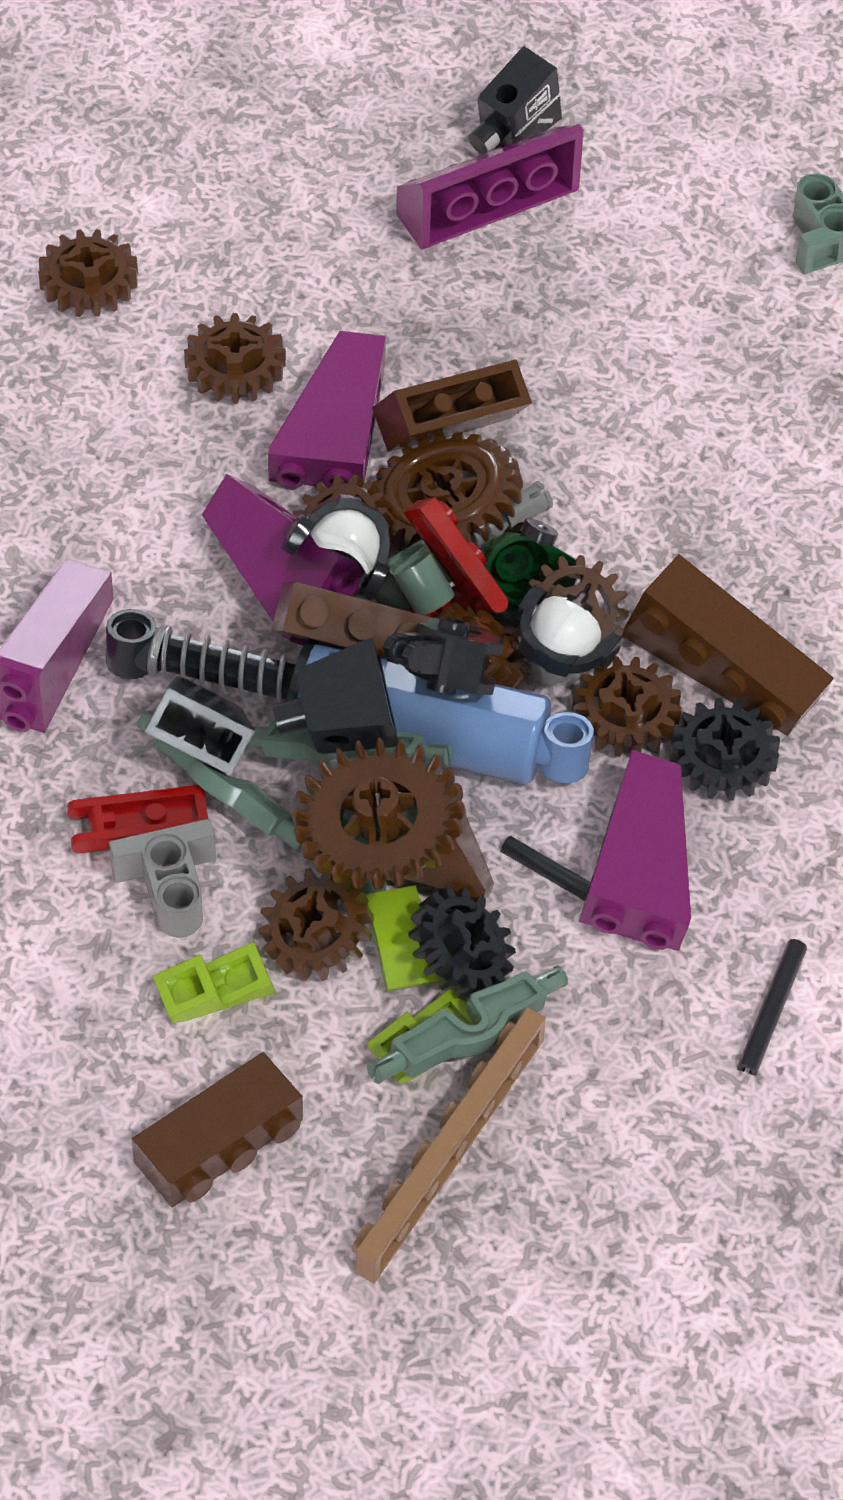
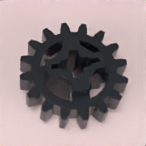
[669,698,780,801]
[408,886,516,999]

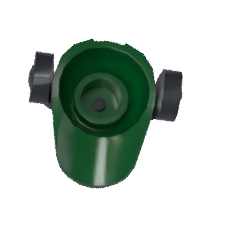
[482,518,577,627]

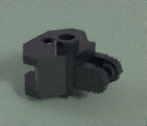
[382,617,504,695]

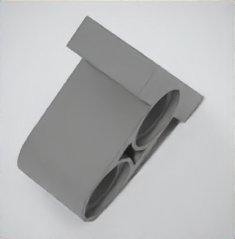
[109,819,216,938]

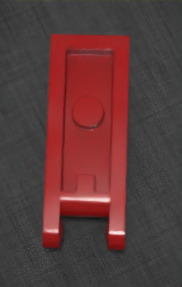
[403,497,508,614]
[66,785,208,853]

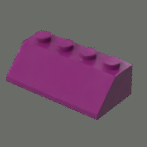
[396,124,584,250]

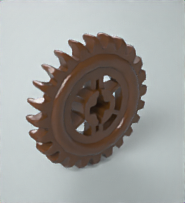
[373,432,524,550]
[292,737,466,890]

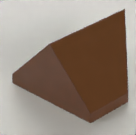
[404,815,494,899]

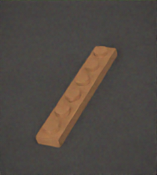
[352,1007,546,1284]

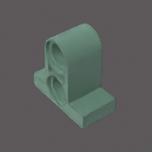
[793,173,843,274]
[363,540,455,615]

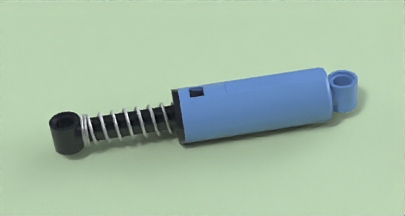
[106,609,594,785]

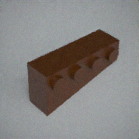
[622,554,834,736]

